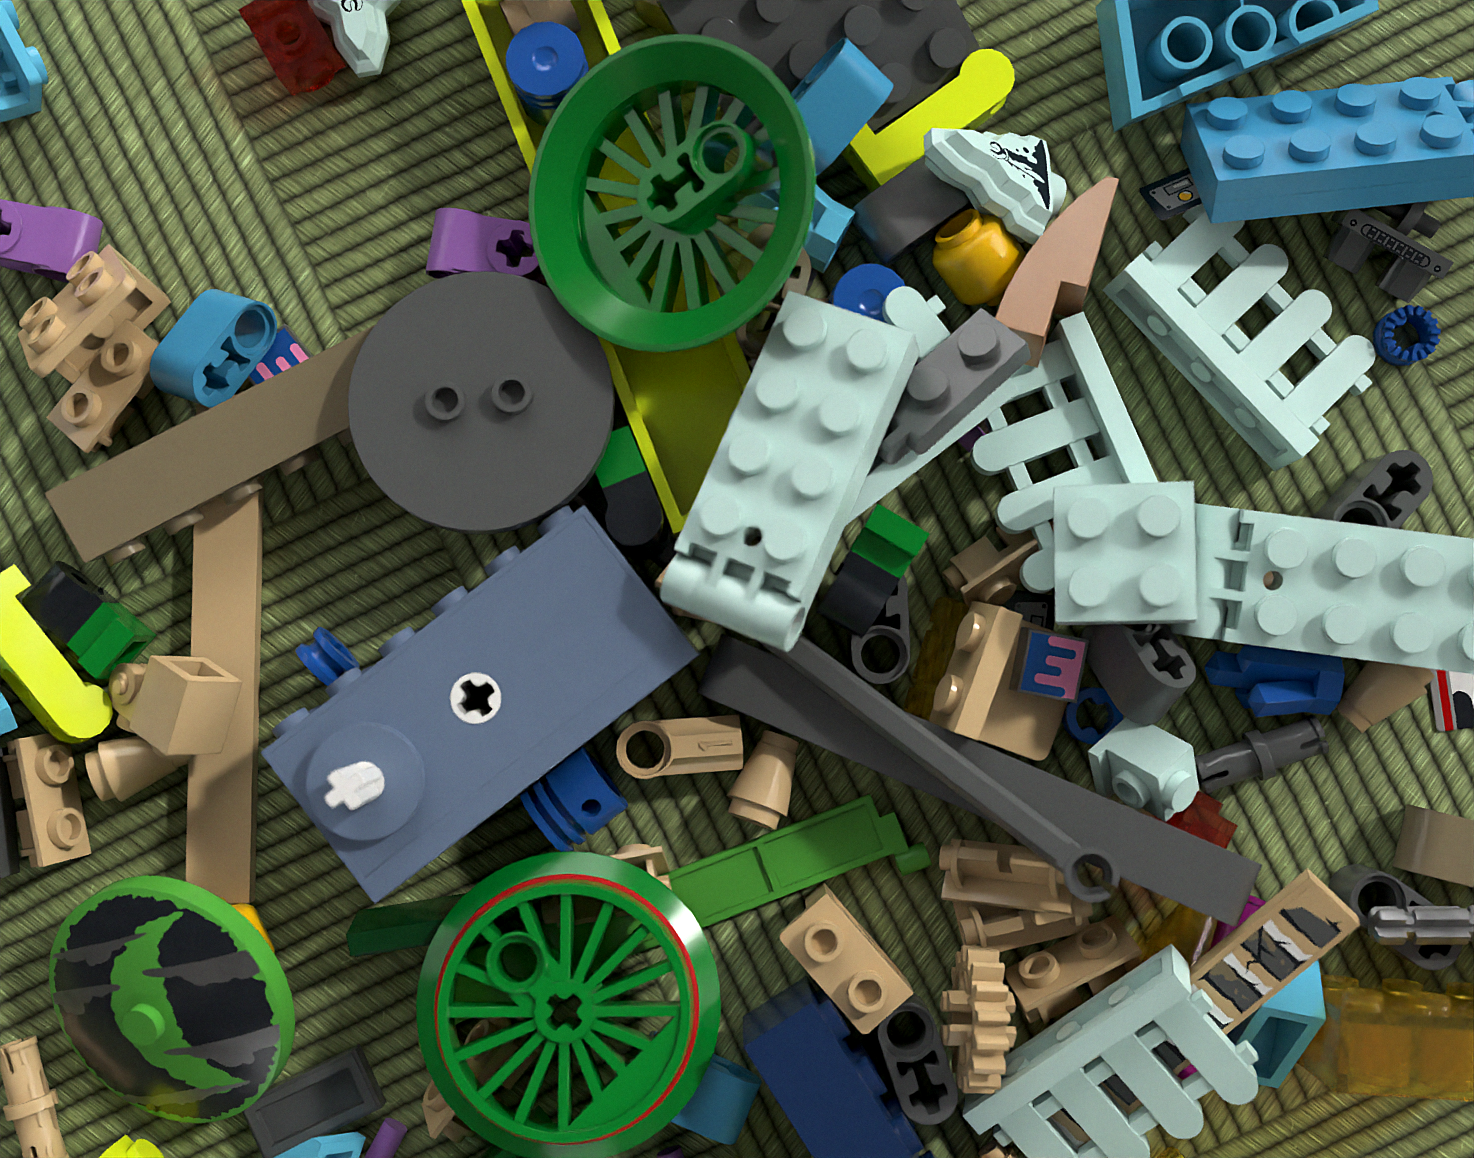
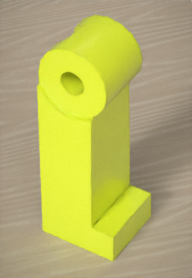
[841,49,1015,193]
[0,564,113,745]

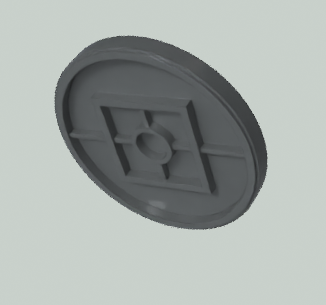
[348,271,615,535]

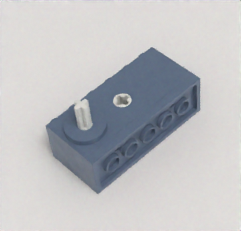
[260,505,701,904]

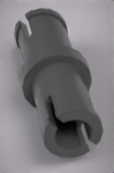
[1194,714,1329,795]

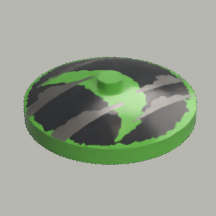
[49,876,295,1123]

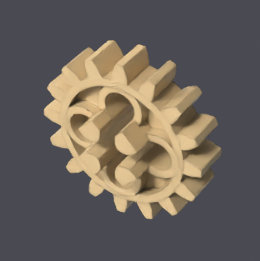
[940,946,1016,1094]

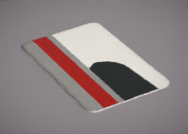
[1430,669,1474,732]

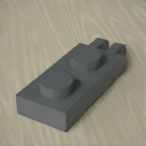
[878,308,1031,465]

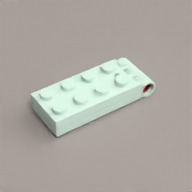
[660,290,920,652]
[1171,503,1474,674]

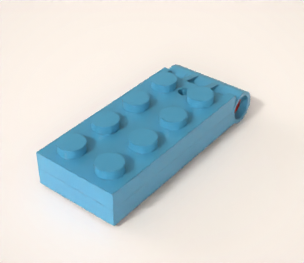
[1180,76,1474,224]

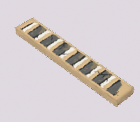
[1035,868,1360,1149]

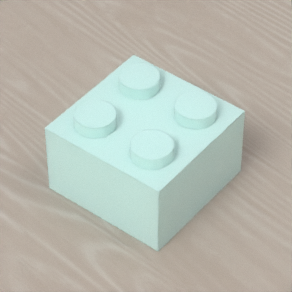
[1053,481,1197,625]

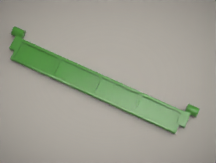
[418,793,932,1058]

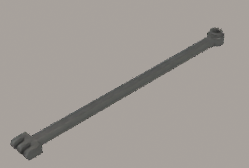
[572,486,1120,903]

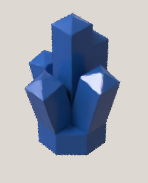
[1204,644,1345,717]

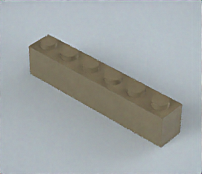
[44,324,376,567]

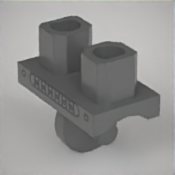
[1323,201,1454,303]

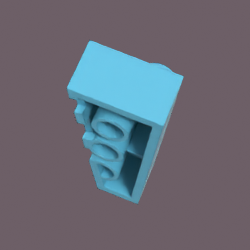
[1095,0,1379,132]

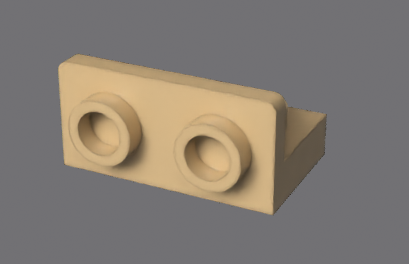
[780,882,914,1034]

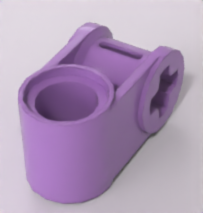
[0,199,103,283]
[425,208,546,285]

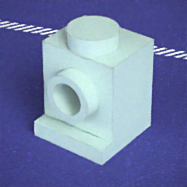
[1088,717,1199,822]

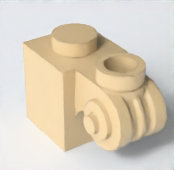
[108,655,243,761]

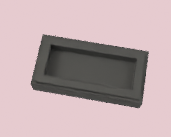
[242,1044,387,1158]

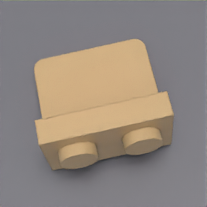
[18,244,171,384]
[928,601,1068,761]

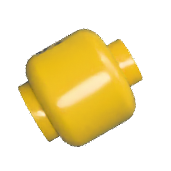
[931,209,1026,306]

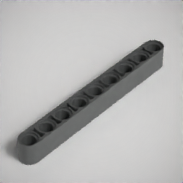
[696,633,1262,927]

